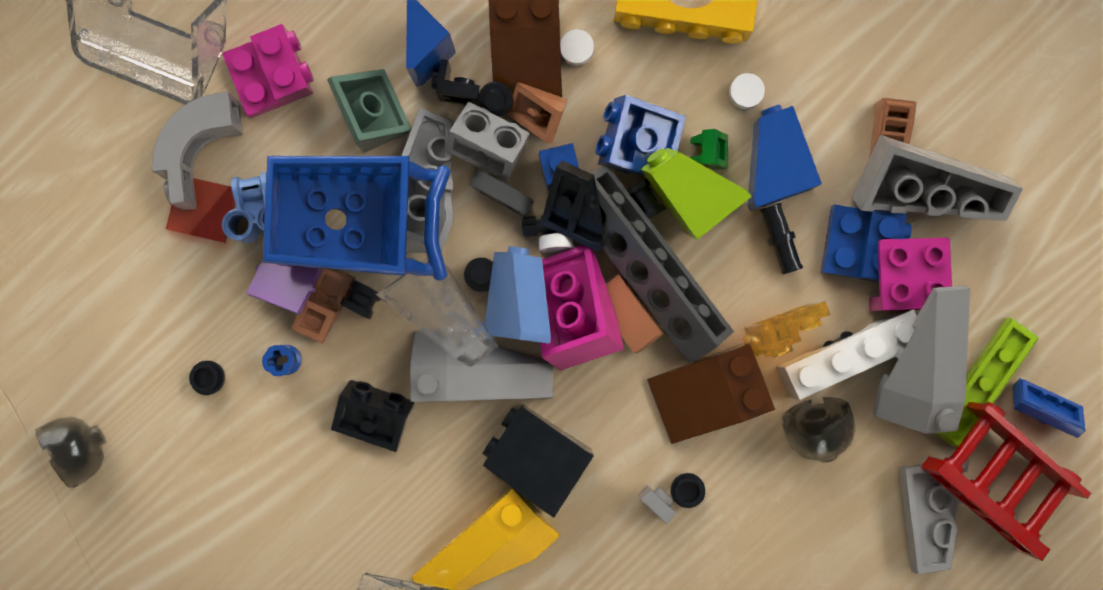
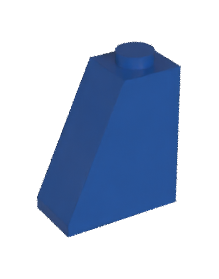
[747,105,822,211]

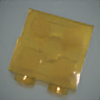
[743,301,831,358]

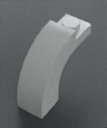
[152,92,243,211]

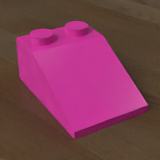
[540,244,624,371]

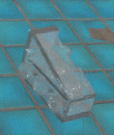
[375,257,499,367]

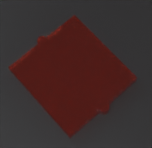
[166,178,236,243]

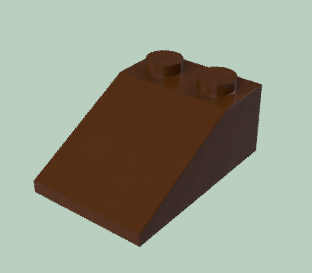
[489,0,562,97]
[647,343,775,444]

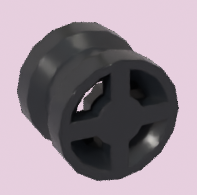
[340,279,383,319]

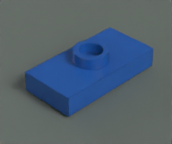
[1013,378,1086,438]

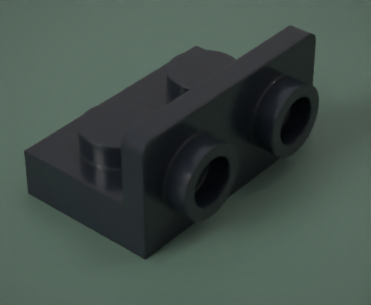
[331,380,414,452]

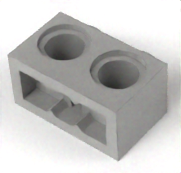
[445,101,530,182]

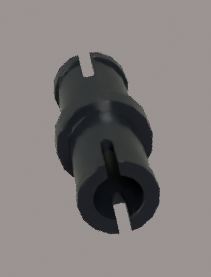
[760,202,803,275]

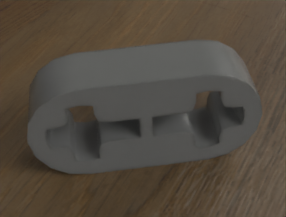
[469,170,534,217]

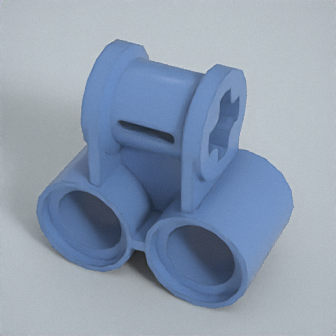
[222,171,267,243]

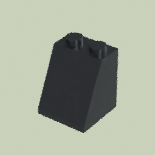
[482,404,594,518]

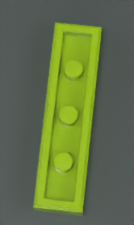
[935,318,1039,449]

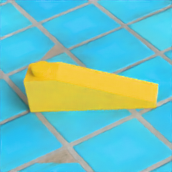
[411,487,560,590]

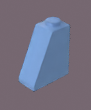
[483,246,551,344]

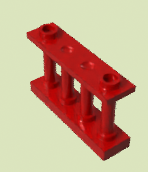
[921,402,1092,561]

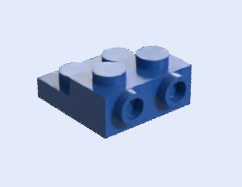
[595,95,686,177]
[820,204,912,283]

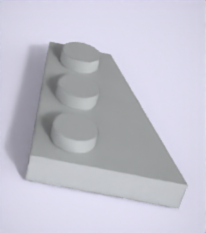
[898,459,969,574]

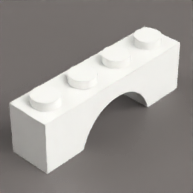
[776,309,917,400]

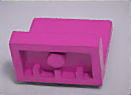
[869,238,952,311]

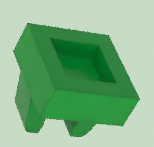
[690,129,728,170]

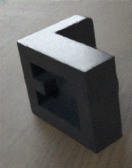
[431,59,480,107]

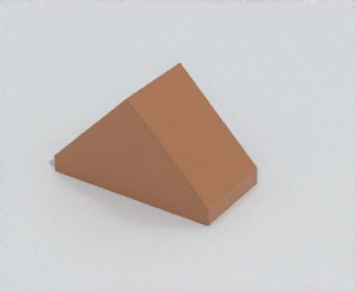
[507,83,568,144]

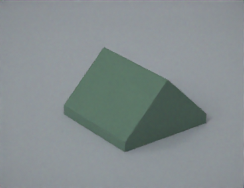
[327,69,411,153]

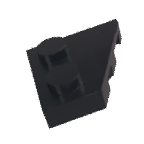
[540,161,606,252]

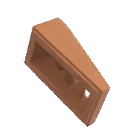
[869,98,917,158]

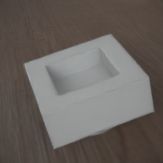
[638,485,677,524]

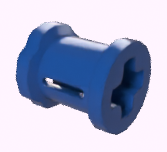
[262,345,302,376]

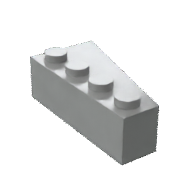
[852,135,1023,221]

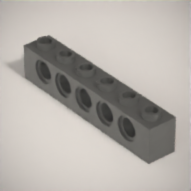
[591,165,734,364]

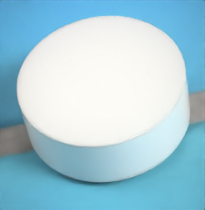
[560,29,594,66]
[729,73,765,110]
[539,233,574,254]

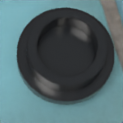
[478,81,513,116]
[464,258,493,292]
[189,360,225,395]
[670,473,705,508]

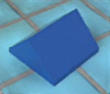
[406,0,456,86]

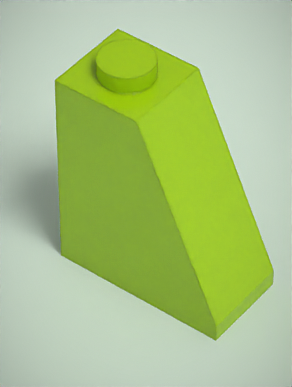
[640,148,752,240]

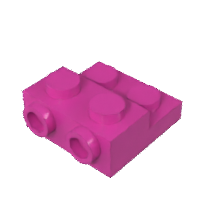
[222,24,314,119]

